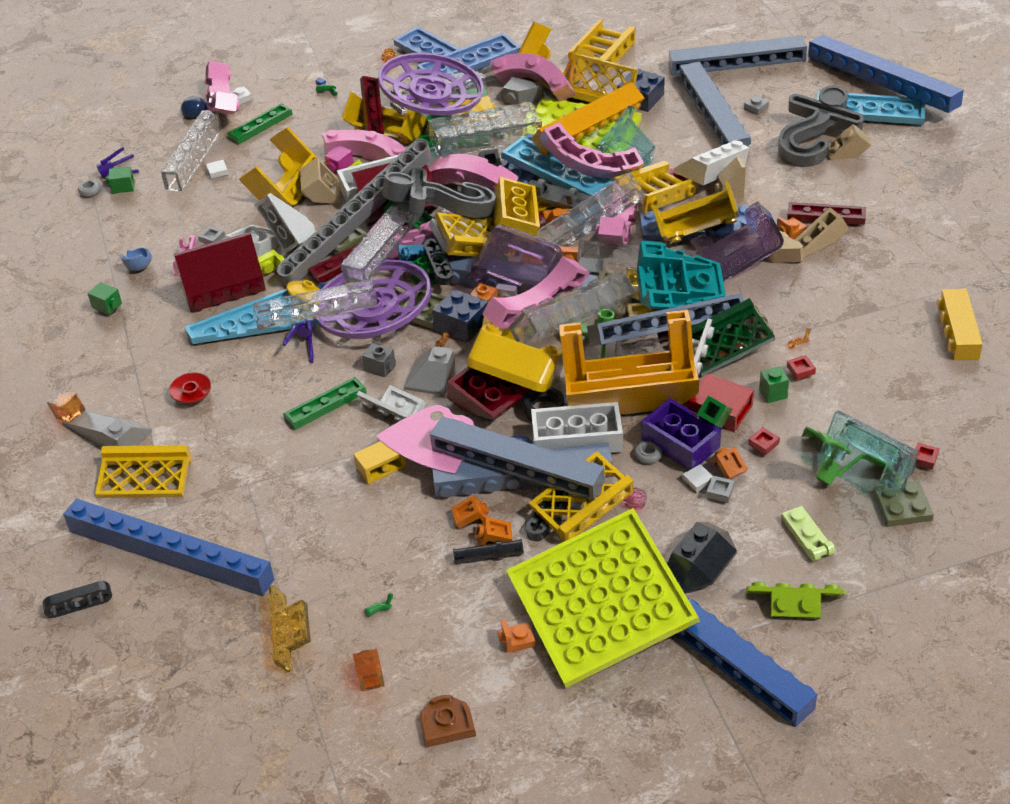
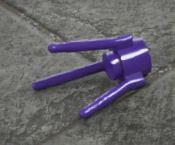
[96,147,139,178]
[282,317,314,363]

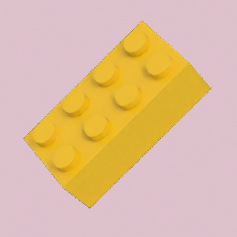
[494,177,540,245]

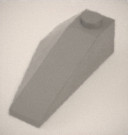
[62,410,152,447]

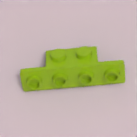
[746,582,845,619]

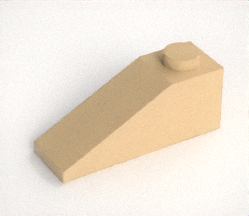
[795,207,849,257]

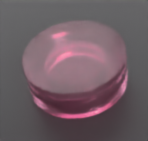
[624,488,647,510]

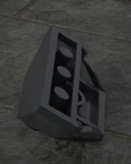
[667,522,737,594]

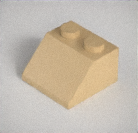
[300,157,342,204]

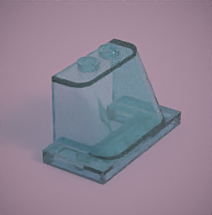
[596,105,656,169]
[820,410,919,493]

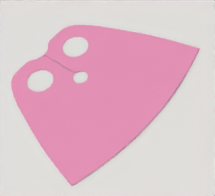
[376,405,474,474]

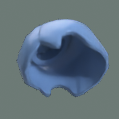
[120,247,152,271]

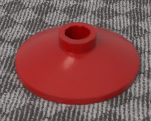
[169,372,211,403]

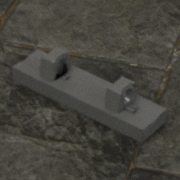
[528,179,596,215]

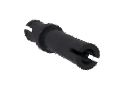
[453,539,524,564]

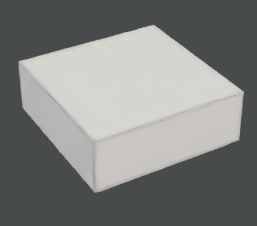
[206,160,228,179]
[682,464,713,493]

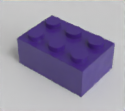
[641,398,721,470]

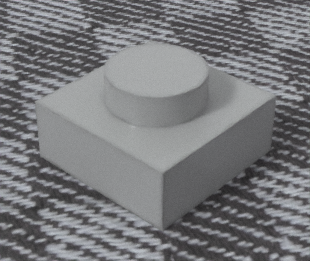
[744,95,769,115]
[198,226,225,244]
[706,476,735,503]

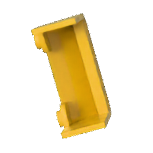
[518,21,595,91]
[342,92,428,145]
[239,126,317,207]
[652,181,740,244]
[466,322,563,392]

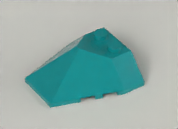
[636,241,726,309]

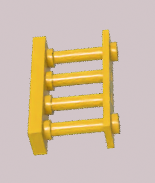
[568,19,635,75]
[612,161,696,213]

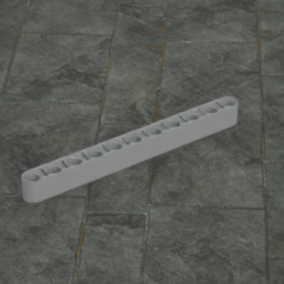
[277,139,431,286]

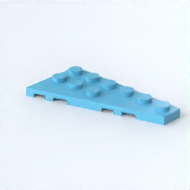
[184,289,319,344]

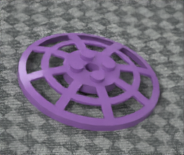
[378,53,484,115]
[314,260,431,339]

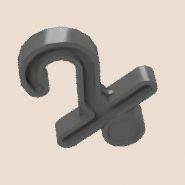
[778,85,864,167]
[382,167,496,218]

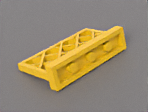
[569,53,638,102]
[435,213,521,259]
[95,445,192,498]
[529,451,634,542]

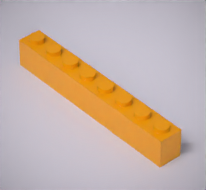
[531,82,644,156]

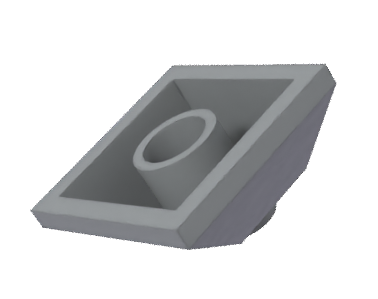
[404,346,455,395]

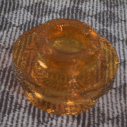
[381,48,397,62]

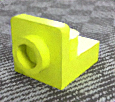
[258,249,285,276]

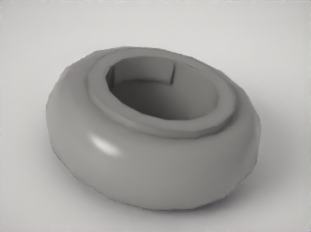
[78,180,101,197]
[635,441,662,464]

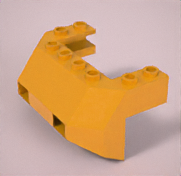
[559,310,699,415]

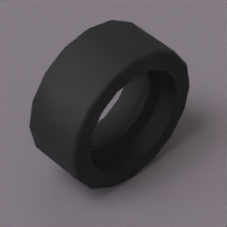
[524,387,564,422]

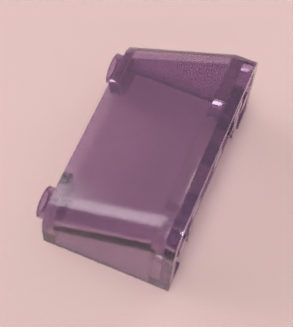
[690,201,784,281]
[470,224,563,293]

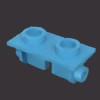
[398,245,435,263]

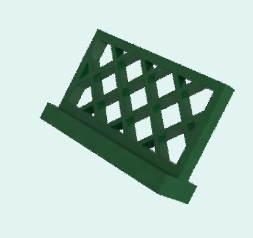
[691,298,775,377]

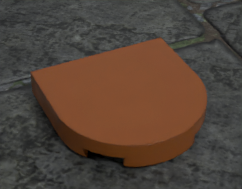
[420,695,476,748]

